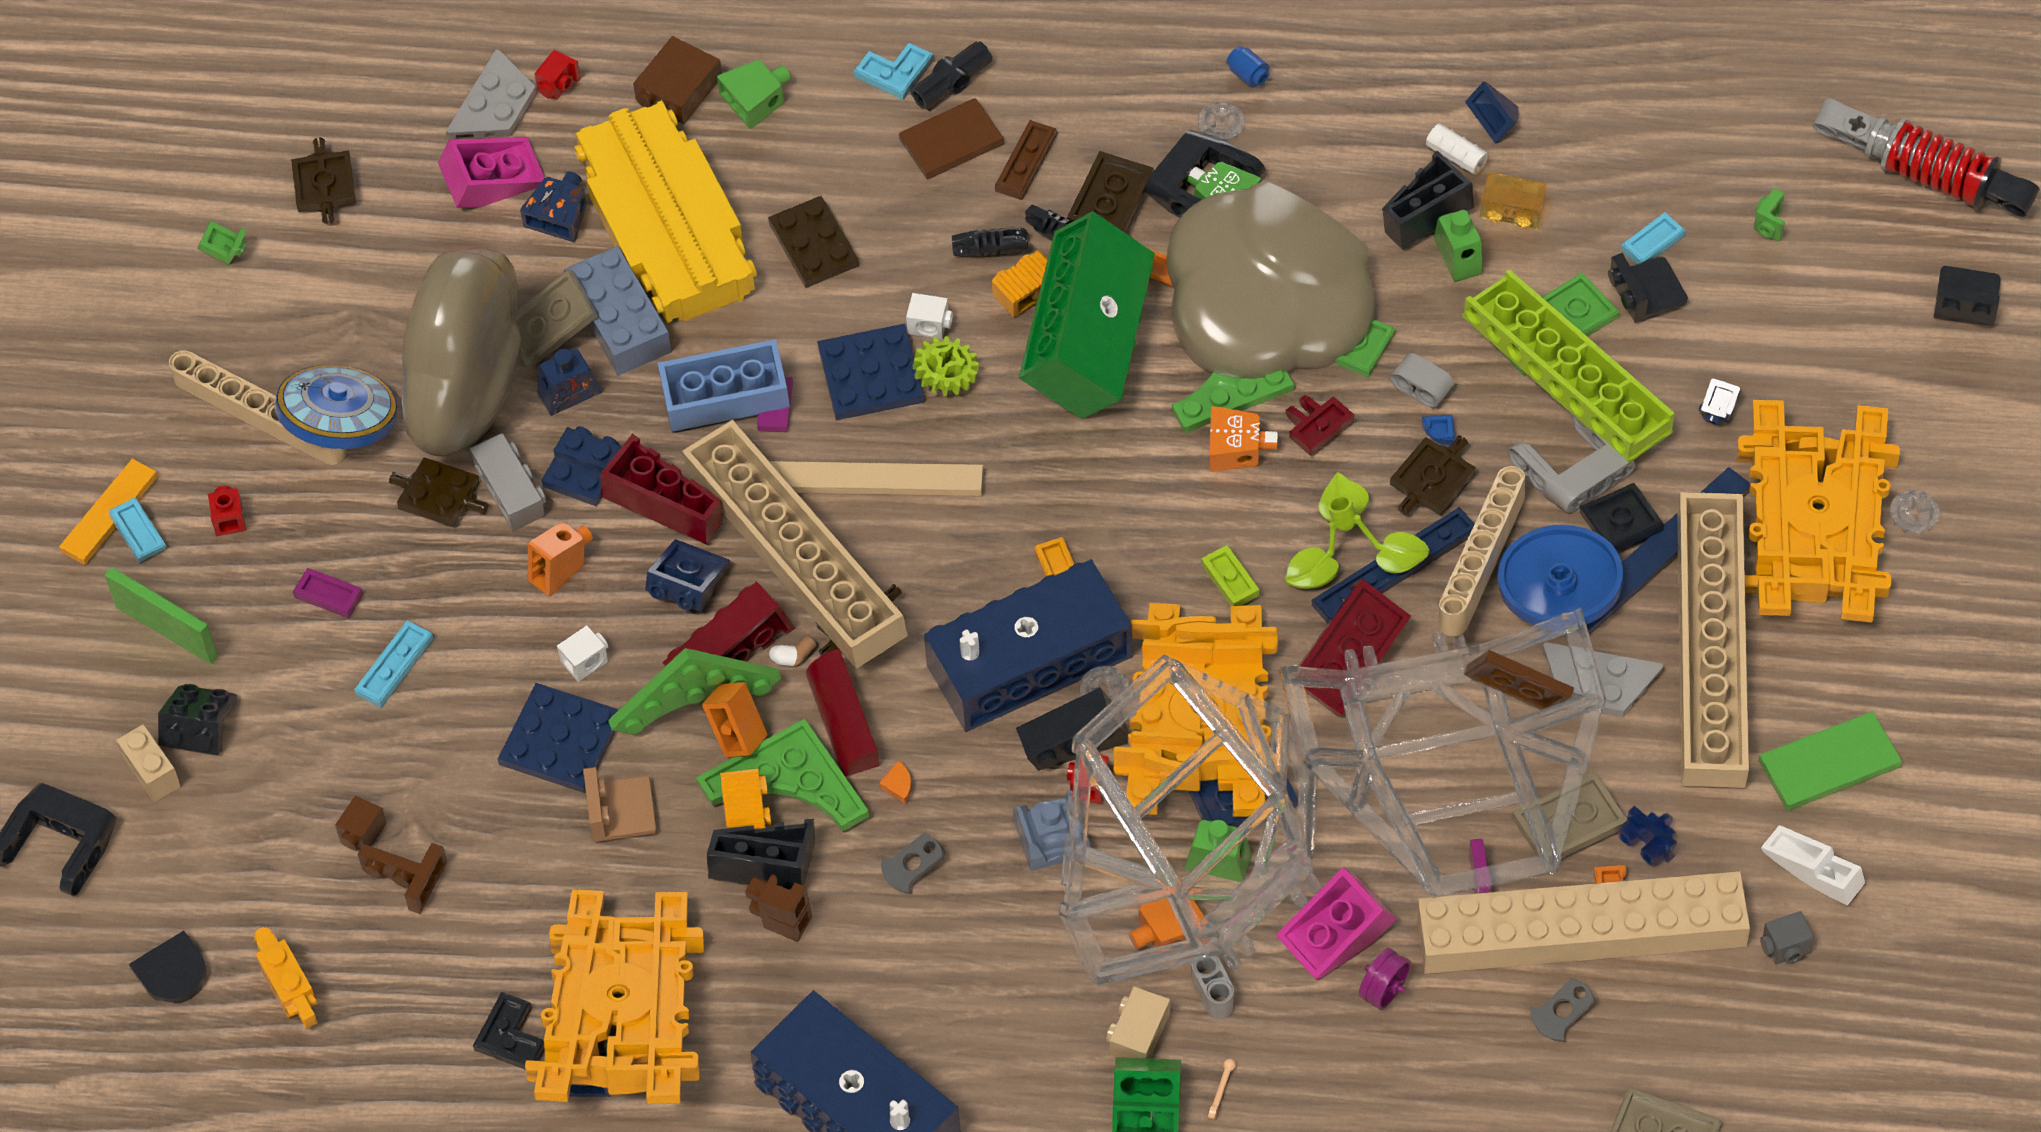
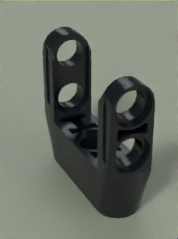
[1145,130,1265,218]
[0,783,117,896]

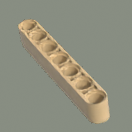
[169,350,346,465]
[1439,466,1525,636]

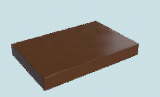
[899,98,1004,179]
[1464,650,1574,712]

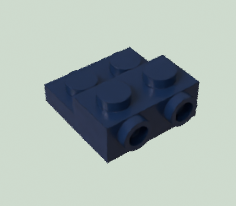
[541,426,621,507]
[645,539,730,611]

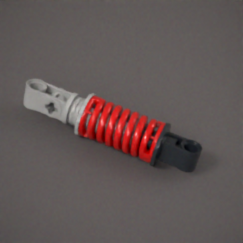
[1812,98,2040,217]

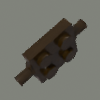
[291,137,356,224]
[1390,435,1476,515]
[389,457,488,527]

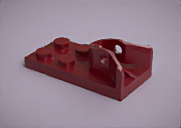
[1289,579,1411,717]

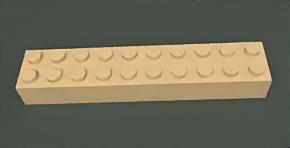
[682,420,908,669]
[1677,492,1749,788]
[1417,871,1750,974]

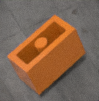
[702,682,768,757]

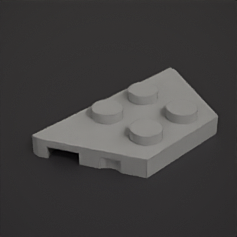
[446,49,537,140]
[1543,642,1663,718]

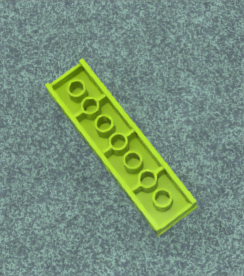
[1462,269,1675,463]

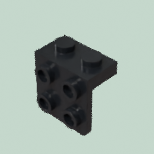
[1608,253,1688,322]
[1933,266,2001,326]
[158,684,237,755]

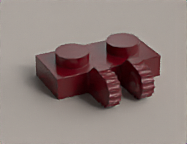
[1285,395,1354,456]

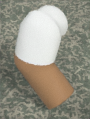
[769,636,816,666]

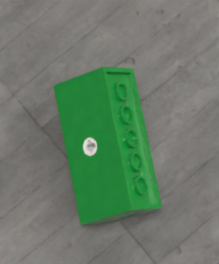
[1019,211,1155,419]

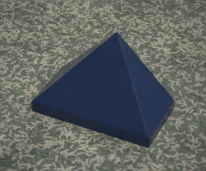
[1465,81,1519,143]

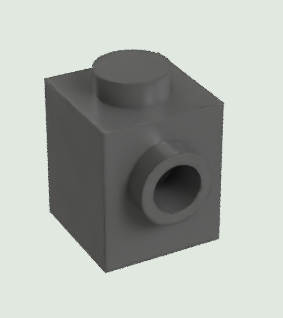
[1760,911,1814,965]

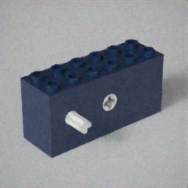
[924,559,1133,733]
[750,990,961,1132]

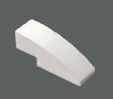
[1761,825,1865,906]

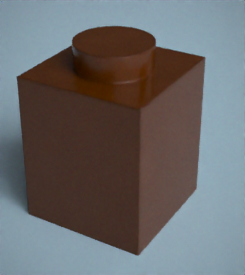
[335,795,386,850]

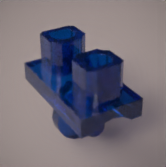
[1618,806,1677,866]

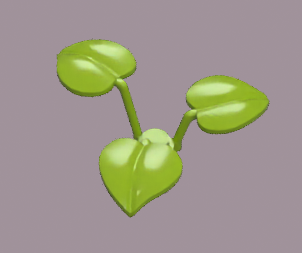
[1284,472,1430,589]

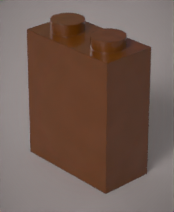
[633,36,722,125]

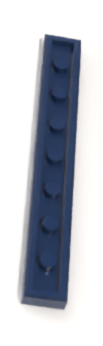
[1571,467,1750,640]

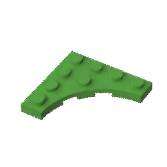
[1172,370,1294,433]
[608,648,781,735]
[696,718,870,832]

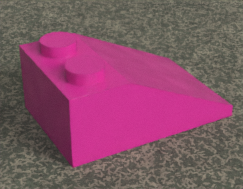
[437,137,545,208]
[1276,867,1397,980]

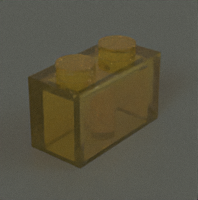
[1480,172,1547,229]

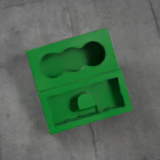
[1112,1057,1181,1132]

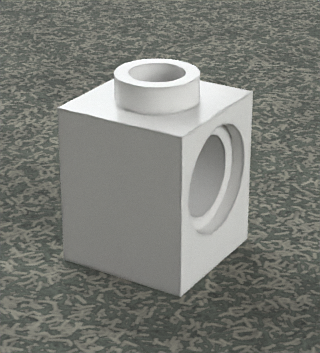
[906,293,953,339]
[557,626,608,682]

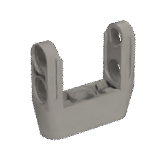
[1508,413,1636,513]

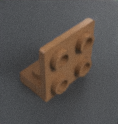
[583,767,656,842]

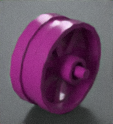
[1358,948,1411,1010]

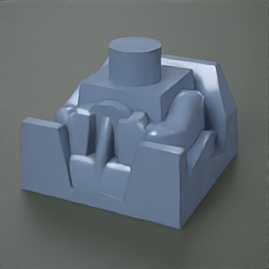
[1013,790,1091,871]

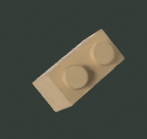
[116,724,181,803]
[1106,987,1170,1058]

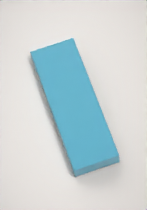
[354,620,434,708]

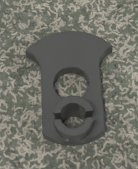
[881,833,945,894]
[1530,978,1595,1042]

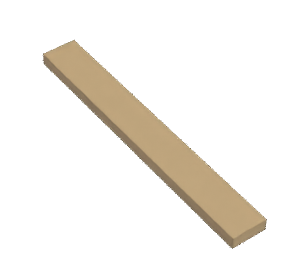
[769,461,983,496]

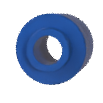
[1226,46,1269,87]

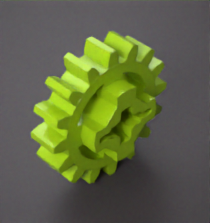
[913,336,979,396]

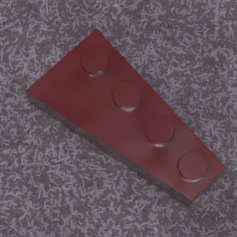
[600,433,722,544]
[662,581,795,666]

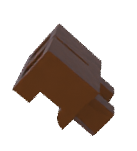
[745,874,812,942]

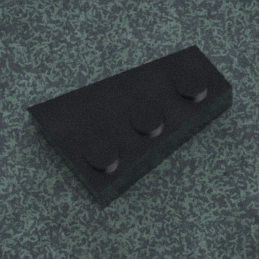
[1382,150,1474,249]
[1016,687,1129,771]
[707,818,815,890]

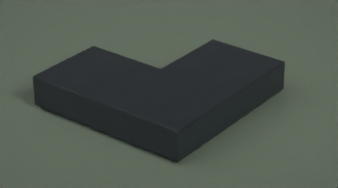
[473,992,545,1070]

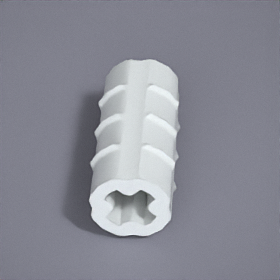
[1426,123,1489,176]

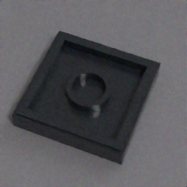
[1580,483,1664,551]

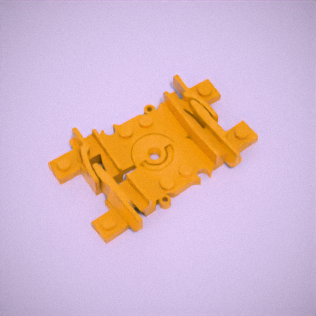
[1736,400,1900,623]
[1113,603,1280,817]
[525,889,704,1104]

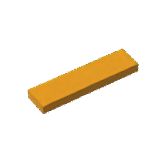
[59,459,158,565]

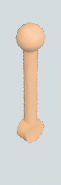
[1208,1059,1236,1120]

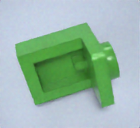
[1754,188,1785,242]
[197,221,247,265]

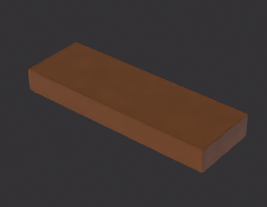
[995,120,1057,200]

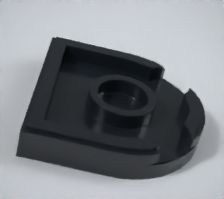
[129,930,206,1003]

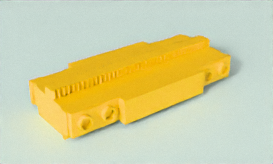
[574,100,757,323]

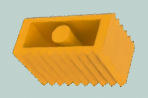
[992,250,1047,317]
[720,769,771,829]

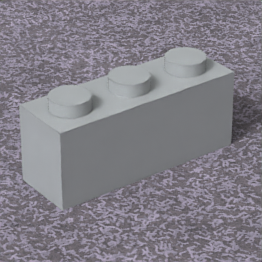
[470,433,547,531]

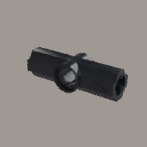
[910,41,992,109]

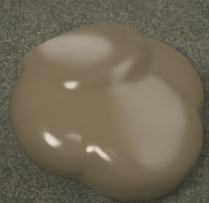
[1166,181,1375,379]
[402,247,521,456]

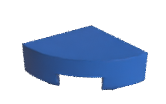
[1422,415,1455,446]

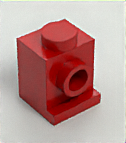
[534,50,581,100]
[208,485,246,537]

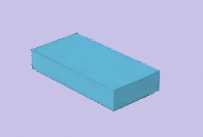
[1621,212,1685,264]
[109,497,166,563]

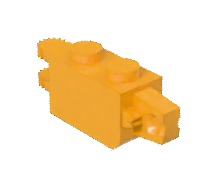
[254,927,318,1029]

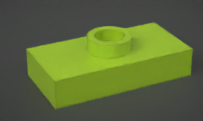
[1201,545,1260,606]

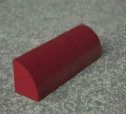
[806,649,879,777]

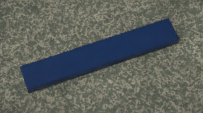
[1311,507,1475,624]

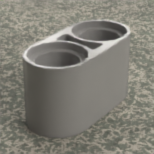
[1390,353,1454,408]
[1191,951,1234,1019]

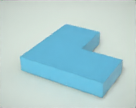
[854,43,934,100]

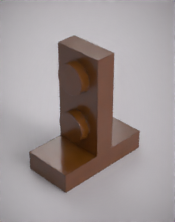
[358,843,447,914]

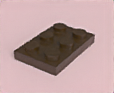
[1067,151,1154,233]
[768,195,859,288]

